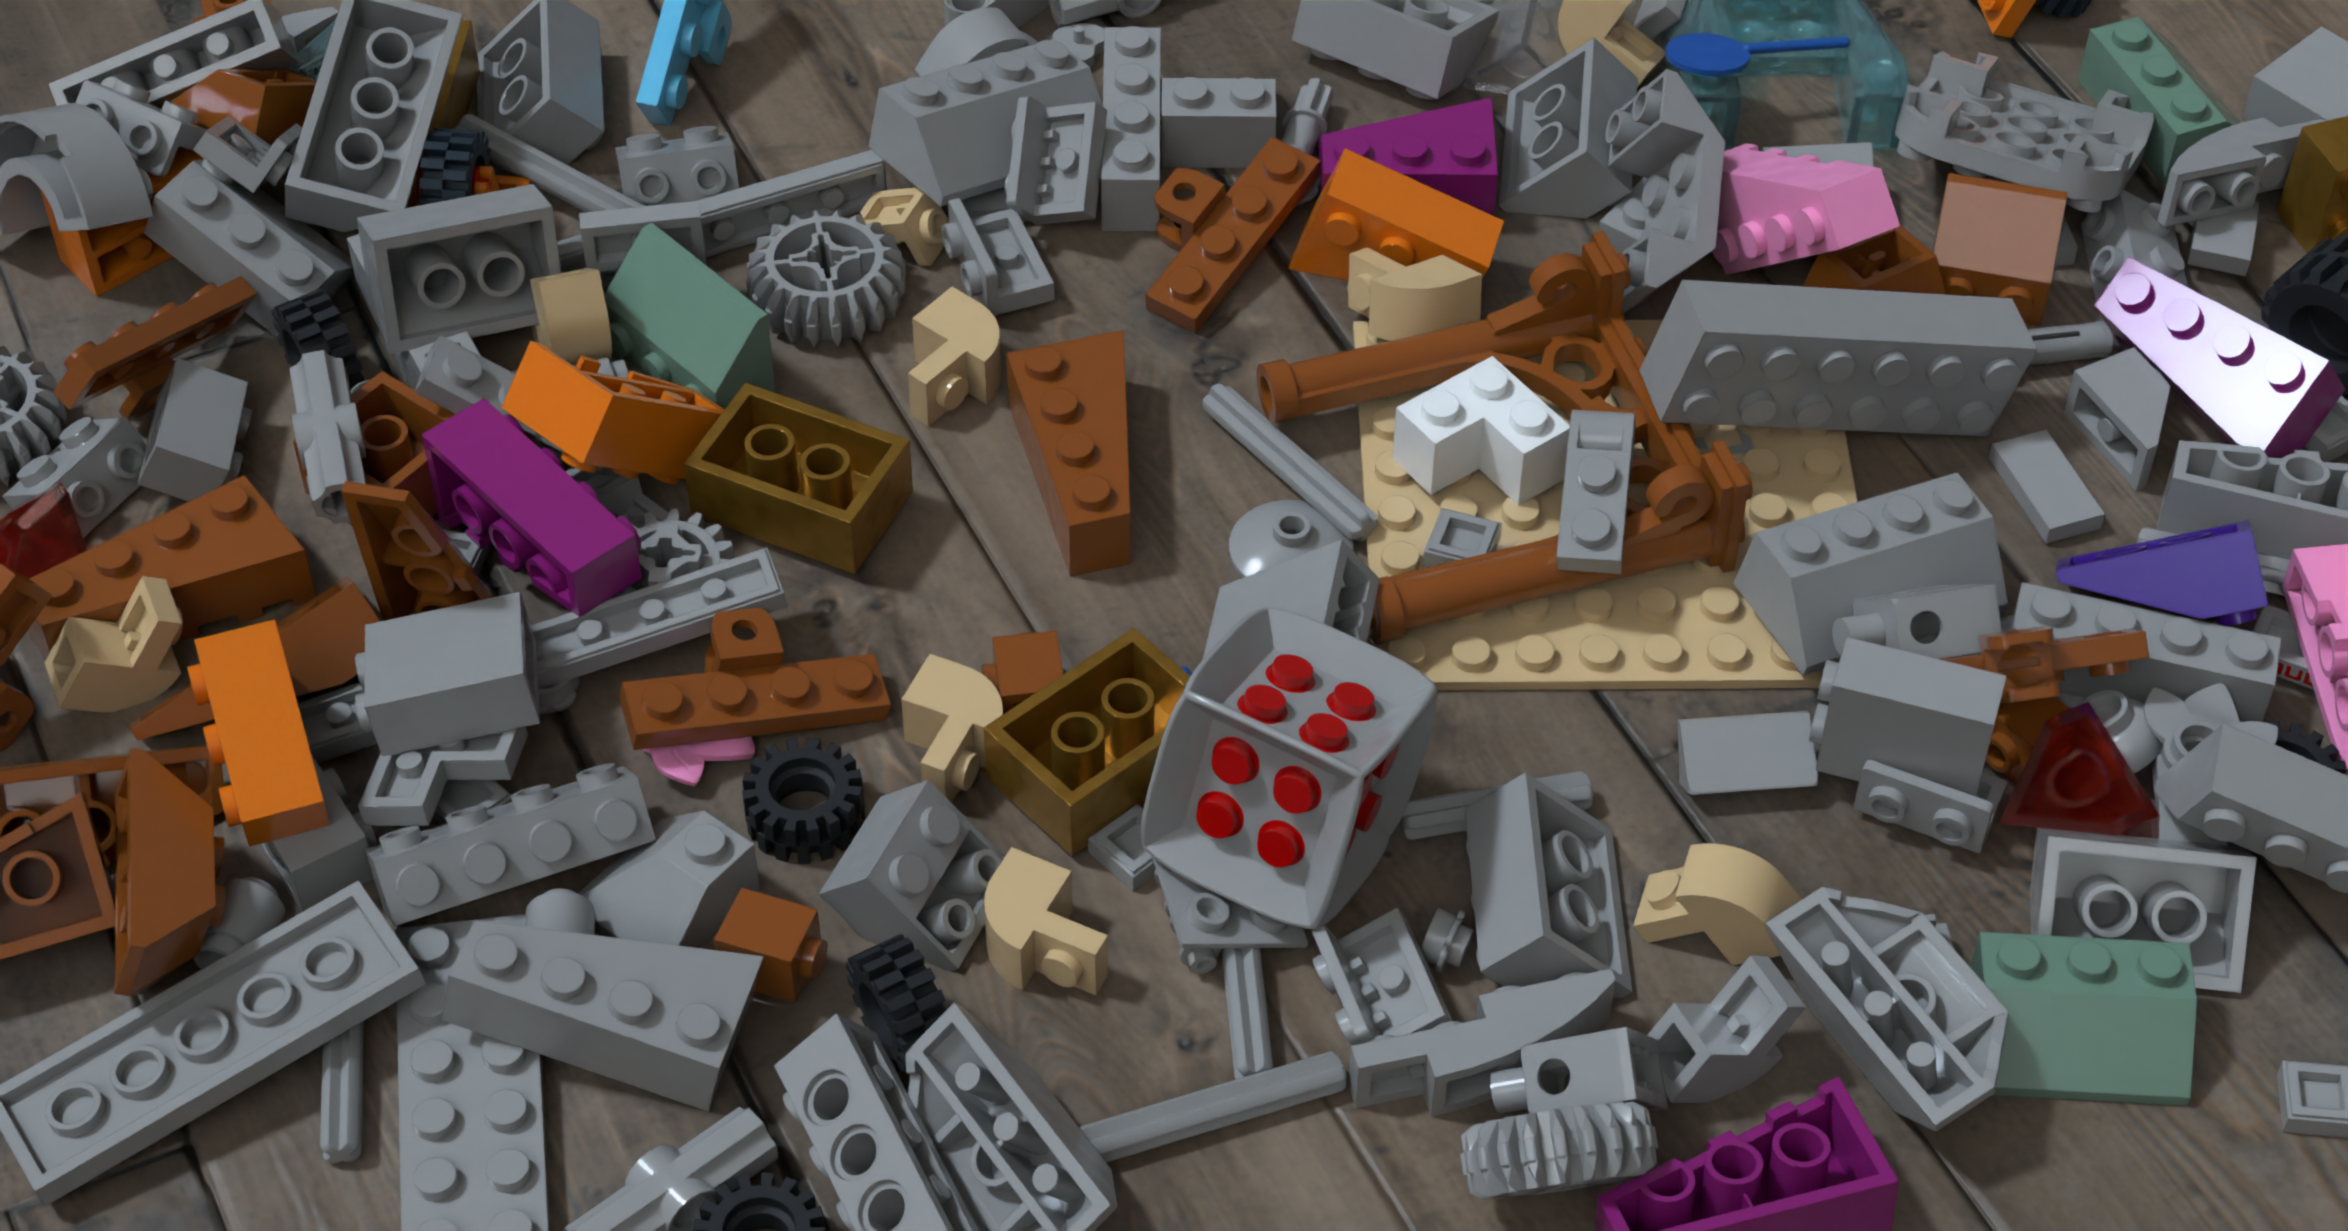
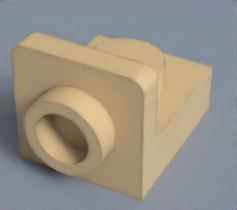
[860,187,949,266]

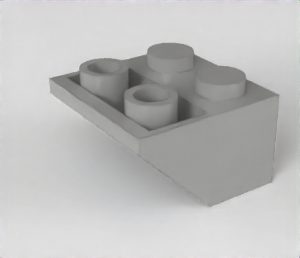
[818,780,1005,971]

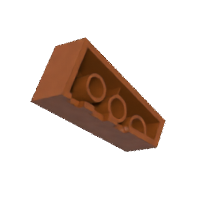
[1006,330,1131,577]
[28,475,316,659]
[0,792,115,960]

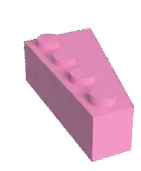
[1712,143,1900,275]
[2282,544,2348,776]

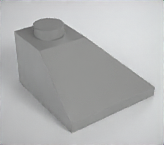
[578,811,760,948]

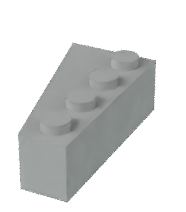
[442,920,764,1112]

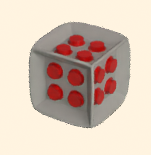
[1141,607,1438,929]

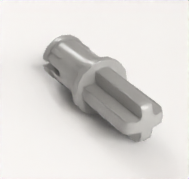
[1281,78,1334,156]

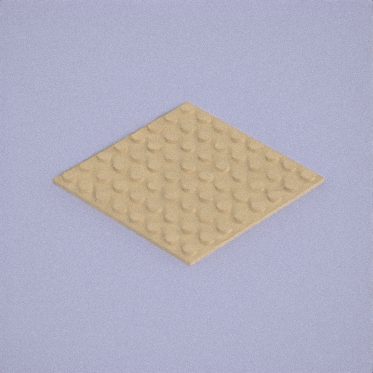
[1352,320,1858,691]

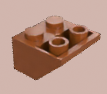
[161,69,317,146]
[1803,225,1946,295]

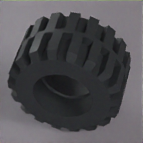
[2261,235,2348,399]

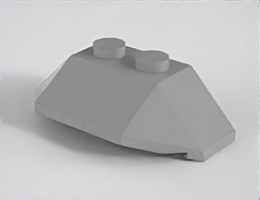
[1766,887,2009,1131]
[905,1002,1118,1231]

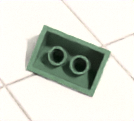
[2078,16,2240,186]
[604,222,776,409]
[1970,932,2197,1106]

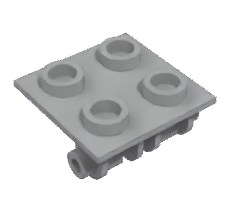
[1152,856,1308,974]

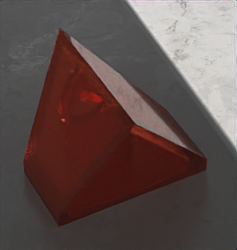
[0,482,87,579]
[1999,702,2160,836]

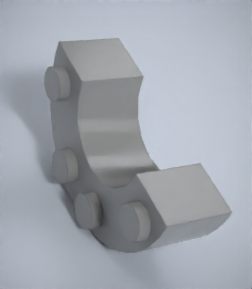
[0,103,153,235]

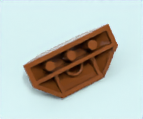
[114,748,226,996]

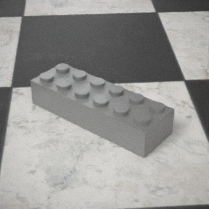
[1639,280,2038,437]

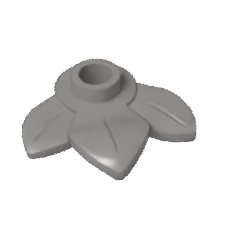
[2143,683,2278,769]

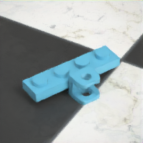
[636,0,732,127]

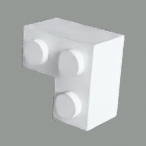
[1392,356,1570,505]

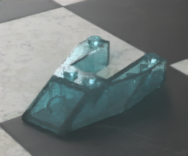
[1661,0,1910,149]

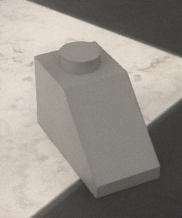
[2064,347,2171,491]

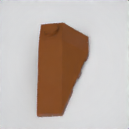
[341,481,493,621]
[130,576,381,740]
[0,745,224,867]

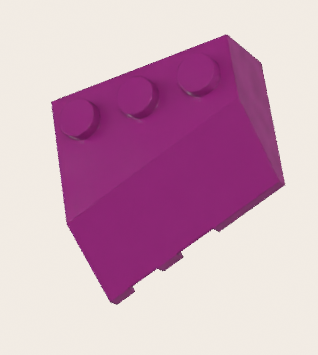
[1318,97,1498,216]

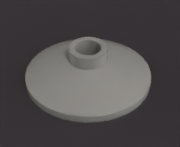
[1229,500,1353,578]

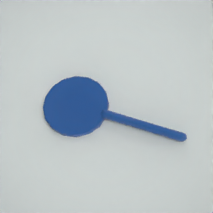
[1665,33,1850,76]

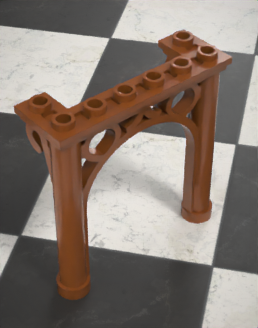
[1256,231,1753,644]

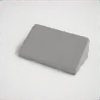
[1678,711,1818,795]

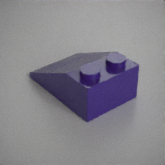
[2056,520,2268,626]

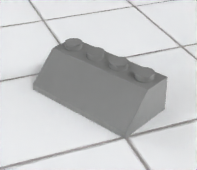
[285,0,463,232]
[868,39,1103,207]
[1733,473,2008,675]

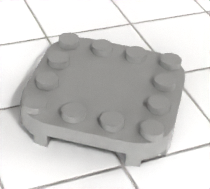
[1895,51,2154,212]

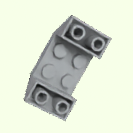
[1605,69,1725,314]

